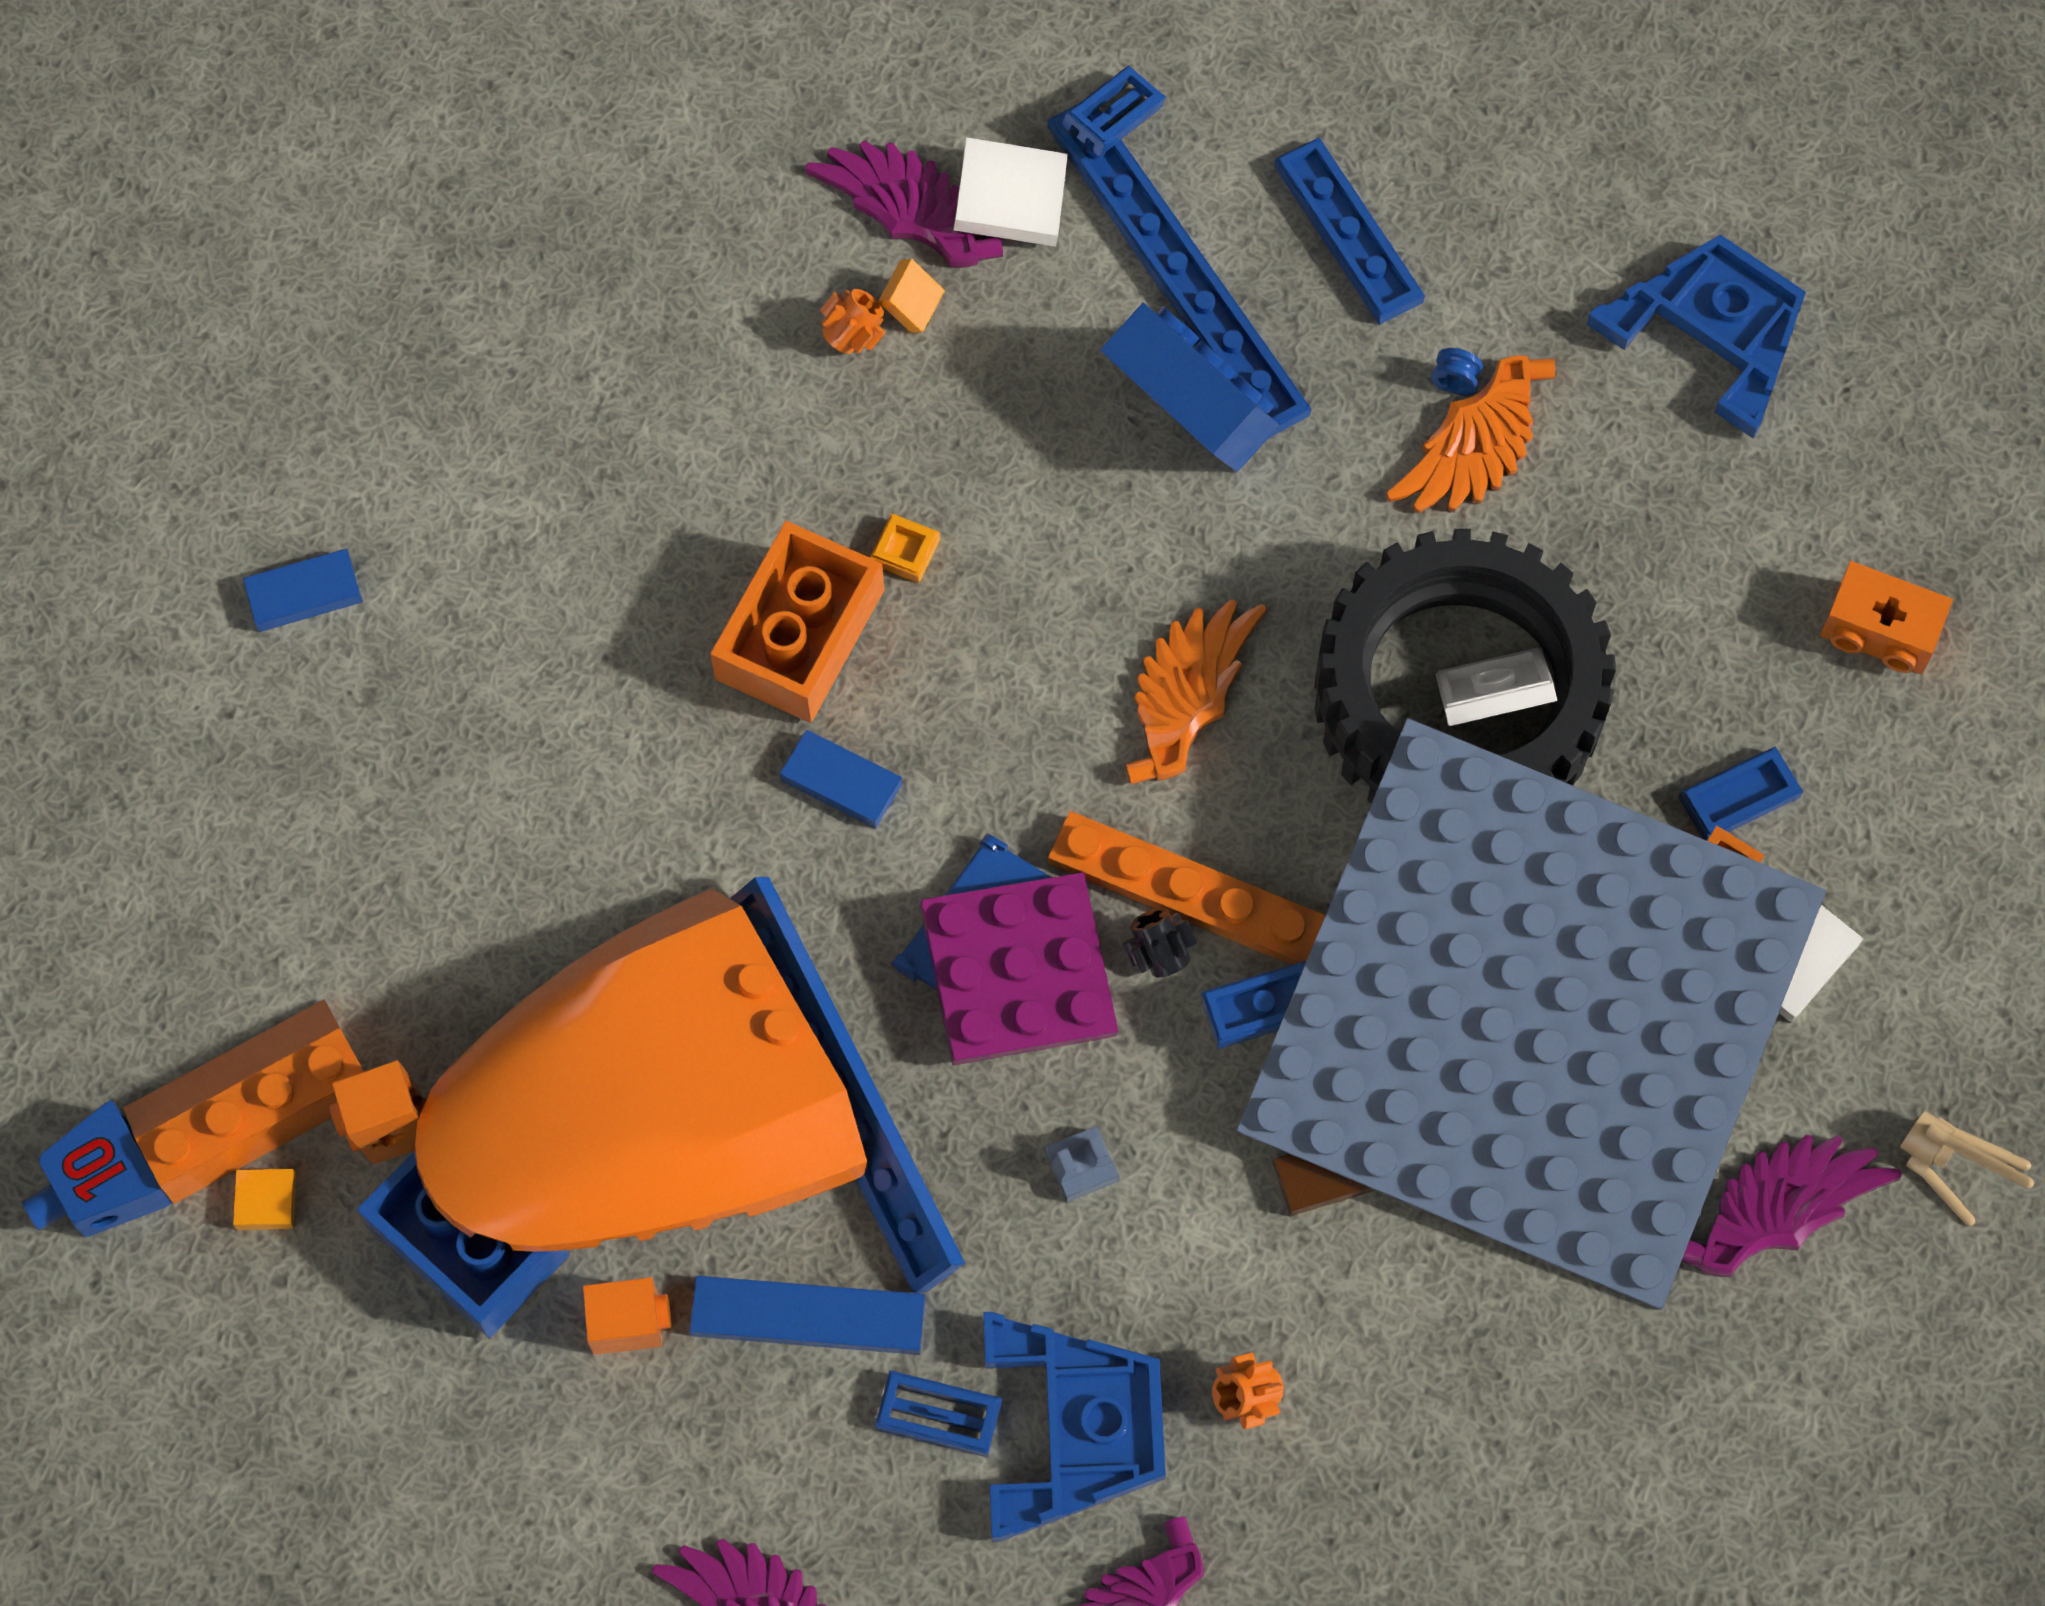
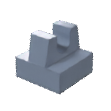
[1045,1126,1120,1203]

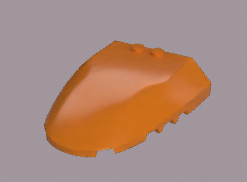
[415,888,867,1252]

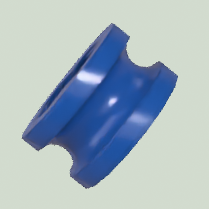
[1430,348,1483,396]

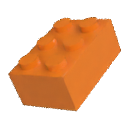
[710,521,885,723]

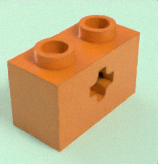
[1820,560,1953,674]
[329,1060,425,1165]

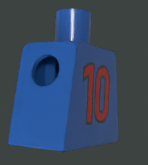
[22,1100,173,1237]

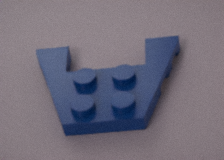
[1586,234,1806,438]
[983,1312,1166,1542]

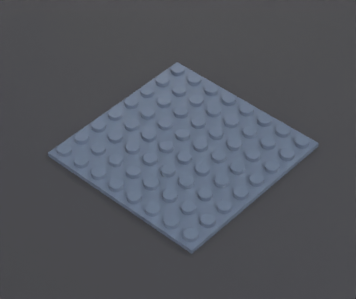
[1236,718,1827,1310]

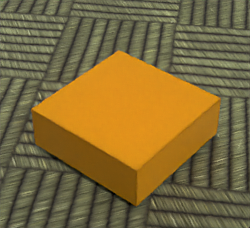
[878,259,945,333]
[870,513,940,583]
[233,1169,297,1230]

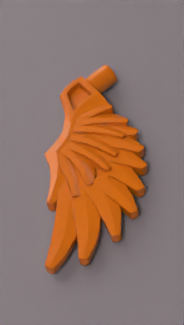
[1386,355,1555,514]
[1125,599,1267,785]

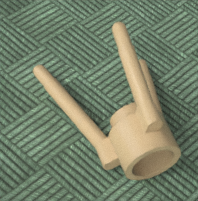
[1900,1110,2034,1226]

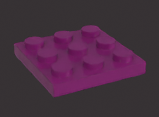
[919,872,1119,1066]

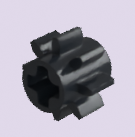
[1123,908,1197,978]

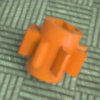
[820,289,886,354]
[1212,1352,1284,1429]

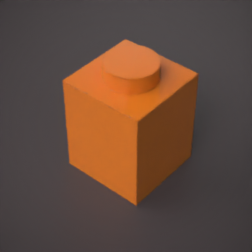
[583,1277,671,1355]

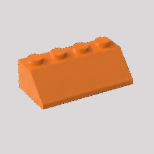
[123,999,364,1204]

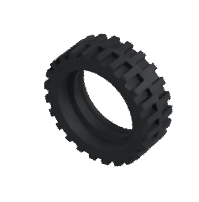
[1314,528,1616,804]

